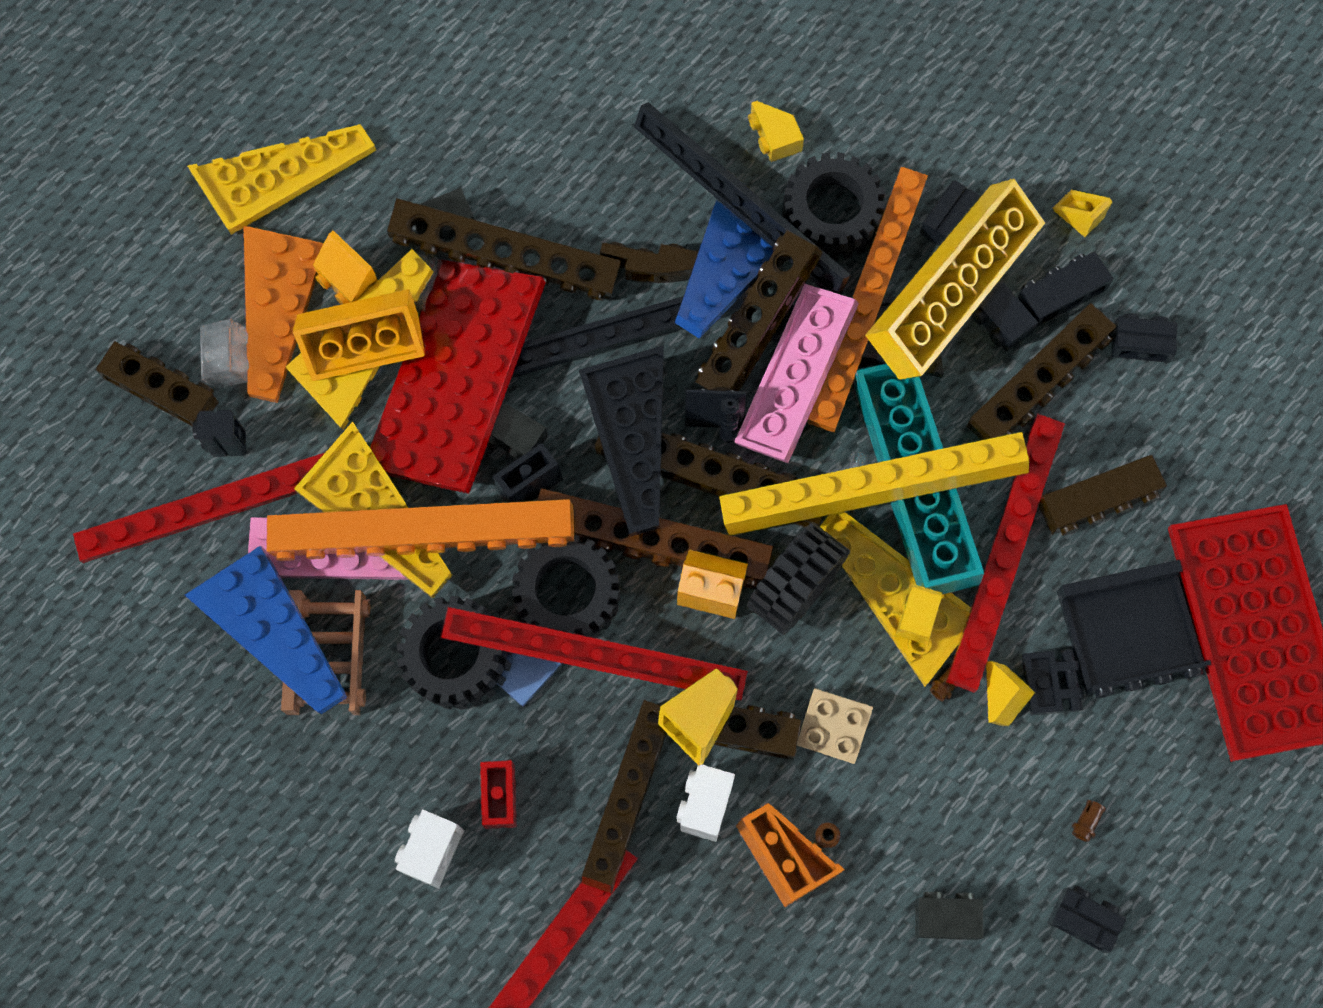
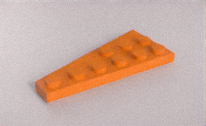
[243,225,324,403]

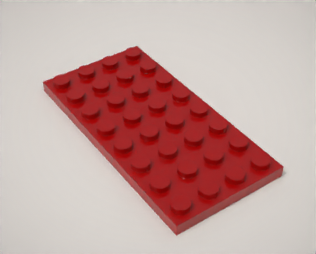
[370,260,546,494]
[1168,504,1323,762]

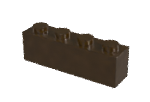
[1038,454,1167,536]

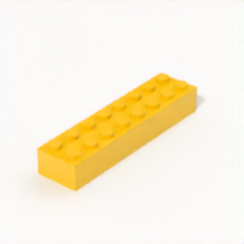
[865,179,1045,380]

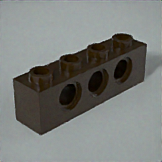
[95,341,219,426]
[714,705,801,761]

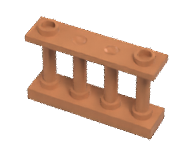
[281,590,371,715]

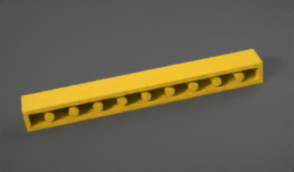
[719,432,1029,535]

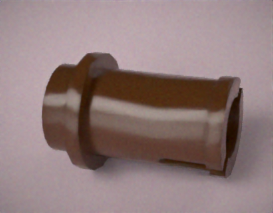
[930,664,957,702]
[1072,800,1106,842]
[815,823,840,848]

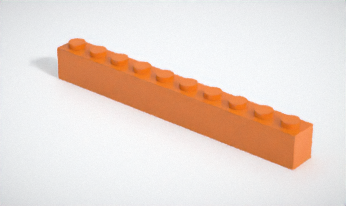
[267,499,574,561]

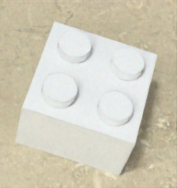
[676,765,735,842]
[395,809,464,889]

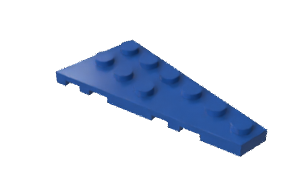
[675,200,774,339]
[185,546,348,714]

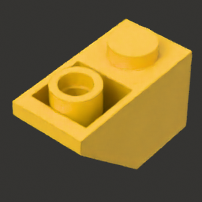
[748,101,804,162]

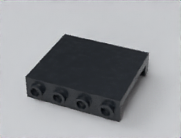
[1057,560,1212,699]

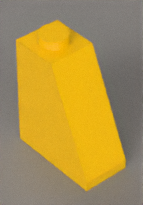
[658,668,737,766]

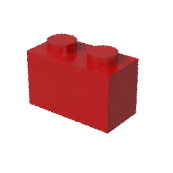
[480,760,517,829]

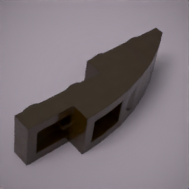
[600,242,699,283]

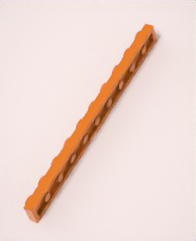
[807,167,928,433]

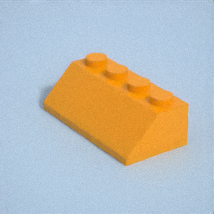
[293,289,425,381]

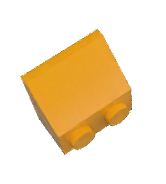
[313,231,378,304]
[677,550,748,619]

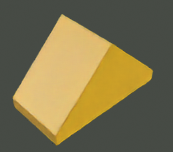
[1053,190,1112,237]
[896,584,943,644]
[986,661,1035,726]

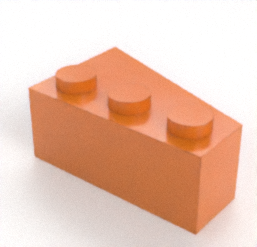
[736,803,845,907]

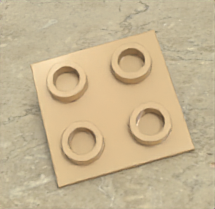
[797,688,873,764]

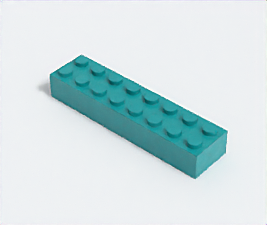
[854,364,984,594]

